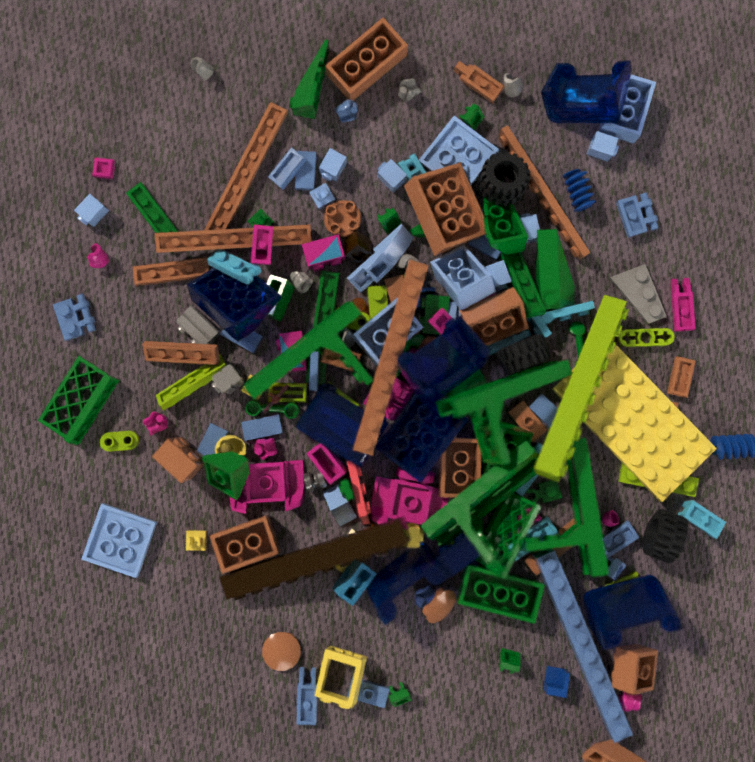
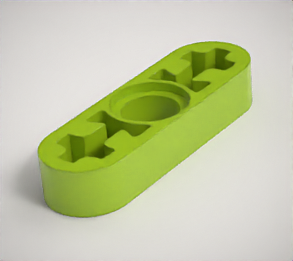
[617,328,675,347]

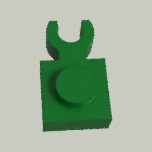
[526,480,562,503]

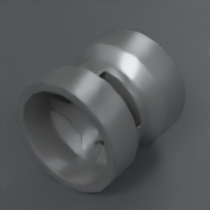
[303,470,327,492]

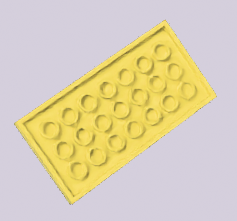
[552,345,717,502]

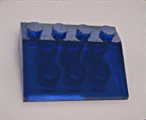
[187,267,281,342]
[375,385,469,483]

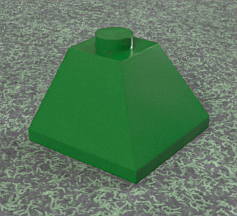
[202,451,250,500]

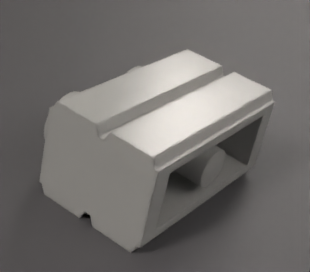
[176,305,221,344]
[212,364,246,394]

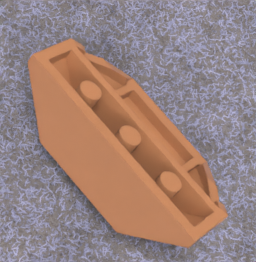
[582,740,646,762]

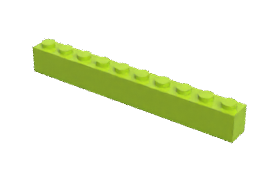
[534,295,629,482]

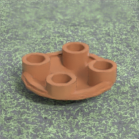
[324,200,361,237]
[423,588,456,623]
[262,632,301,671]

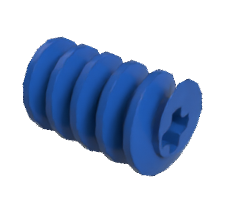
[562,169,596,212]
[710,434,755,460]

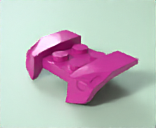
[229,460,305,514]
[369,476,449,535]

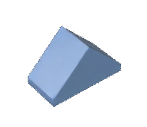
[323,483,357,526]

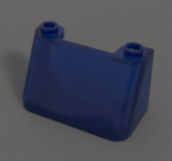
[541,60,632,123]
[396,316,490,408]
[296,382,389,467]
[366,542,450,626]
[584,575,683,650]

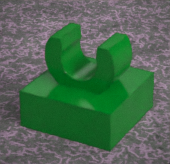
[459,104,485,131]
[377,208,402,234]
[247,209,274,228]
[499,648,521,674]
[389,682,412,708]

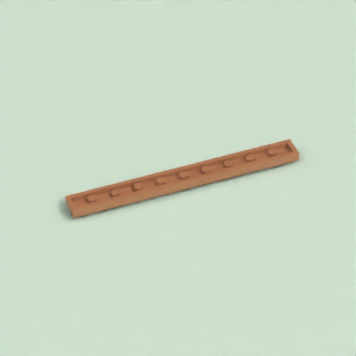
[353,260,429,455]

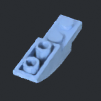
[347,224,413,293]

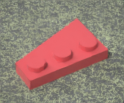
[347,460,371,525]

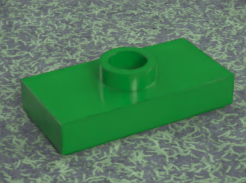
[339,478,355,501]

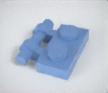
[616,192,659,238]
[53,294,96,341]

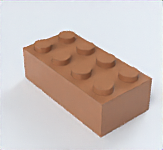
[325,18,408,101]

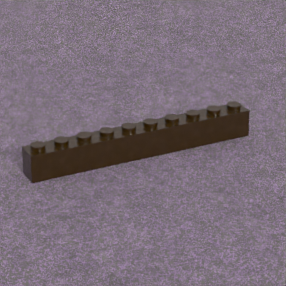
[219,516,412,600]

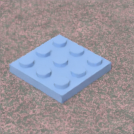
[419,116,499,185]
[82,503,157,578]

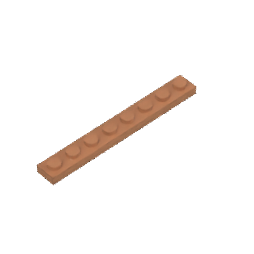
[204,102,288,230]
[499,125,590,260]
[155,225,311,253]

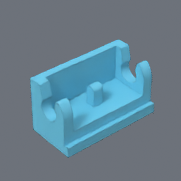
[678,500,726,539]

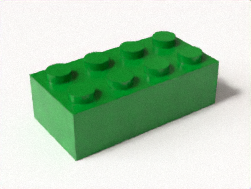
[456,561,545,624]

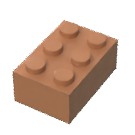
[459,287,528,351]
[438,438,481,498]
[210,514,281,574]

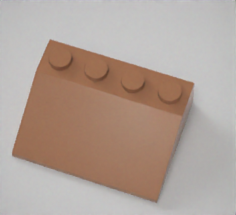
[404,162,486,256]

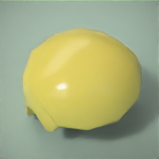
[215,435,246,456]

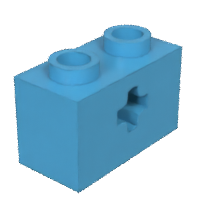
[332,559,377,606]

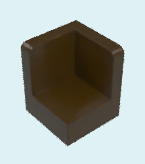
[344,230,372,265]

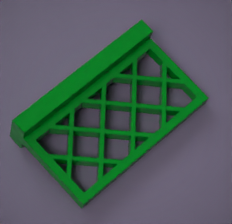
[38,356,120,445]
[471,493,541,579]

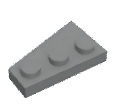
[609,264,667,324]

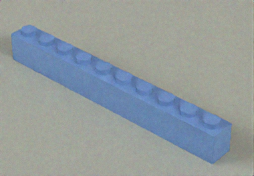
[532,548,633,743]

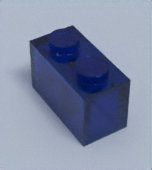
[437,532,481,577]

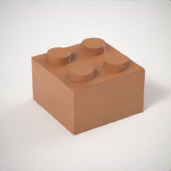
[152,437,204,483]
[611,644,658,695]

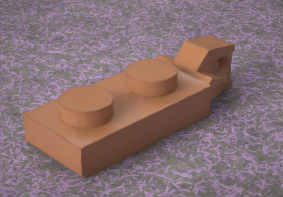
[454,61,504,104]

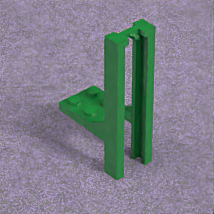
[244,301,373,399]
[436,360,572,465]
[520,437,609,577]
[420,441,539,574]

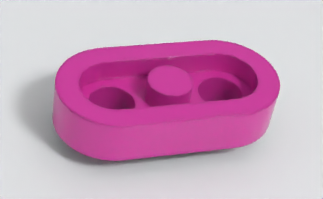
[396,465,435,486]

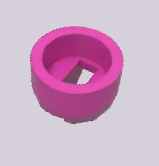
[602,510,619,527]

